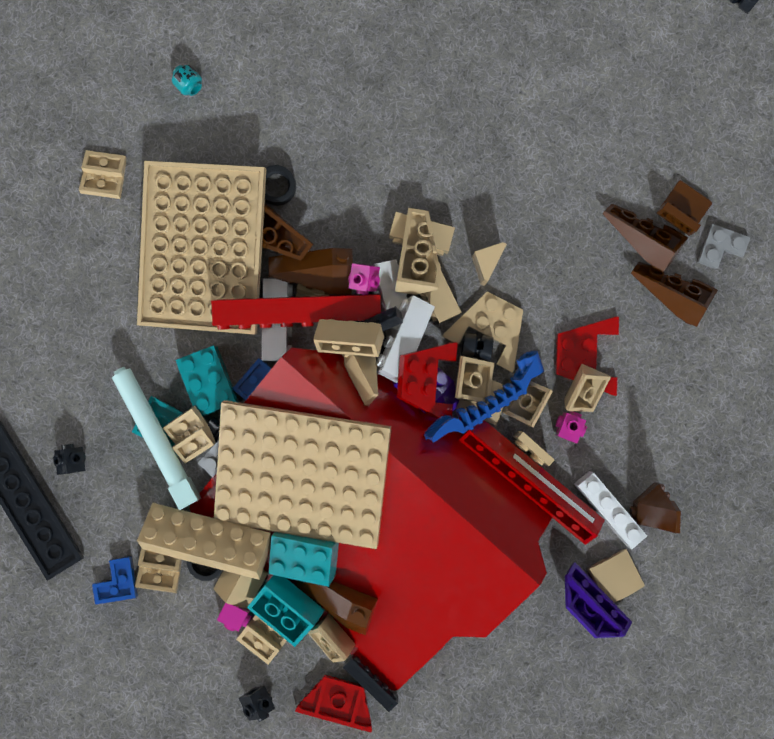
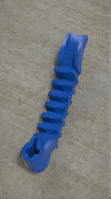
[424,351,544,442]

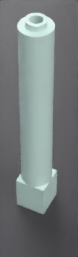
[112,367,201,510]

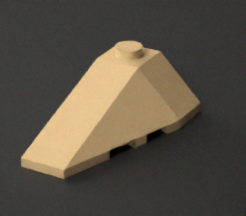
[395,208,441,295]

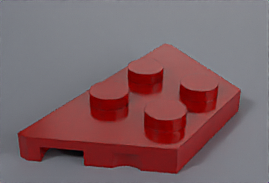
[295,675,372,733]

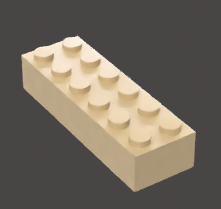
[137,503,271,580]

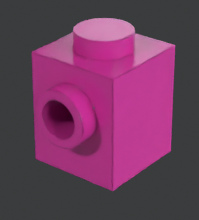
[217,603,251,632]

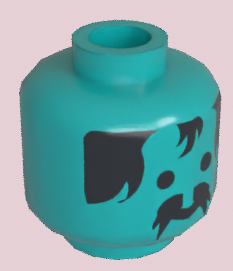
[172,65,202,96]

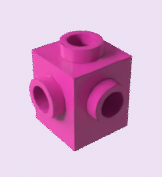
[349,263,380,295]
[555,411,587,443]

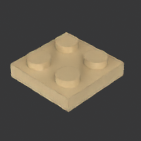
[513,431,554,466]

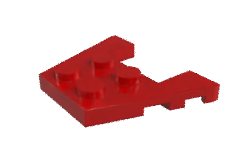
[556,317,619,396]
[397,342,458,418]

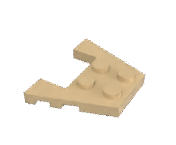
[442,292,523,373]

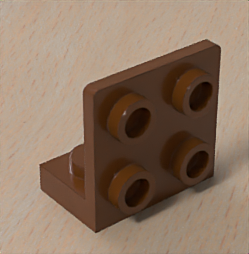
[656,180,712,236]

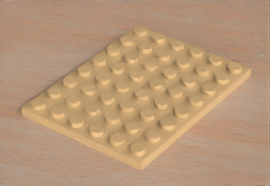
[137,161,266,335]
[214,400,391,549]

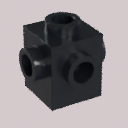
[53,444,86,475]
[239,686,275,722]

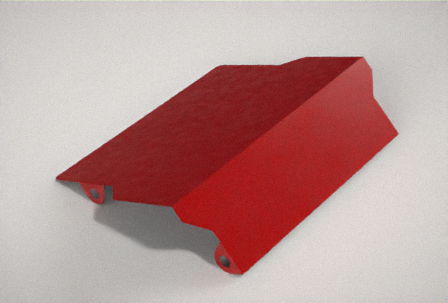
[190,348,552,691]

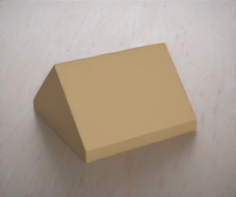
[472,242,507,286]
[455,356,494,403]
[564,364,611,412]
[502,381,553,427]
[214,570,268,609]
[308,614,356,663]

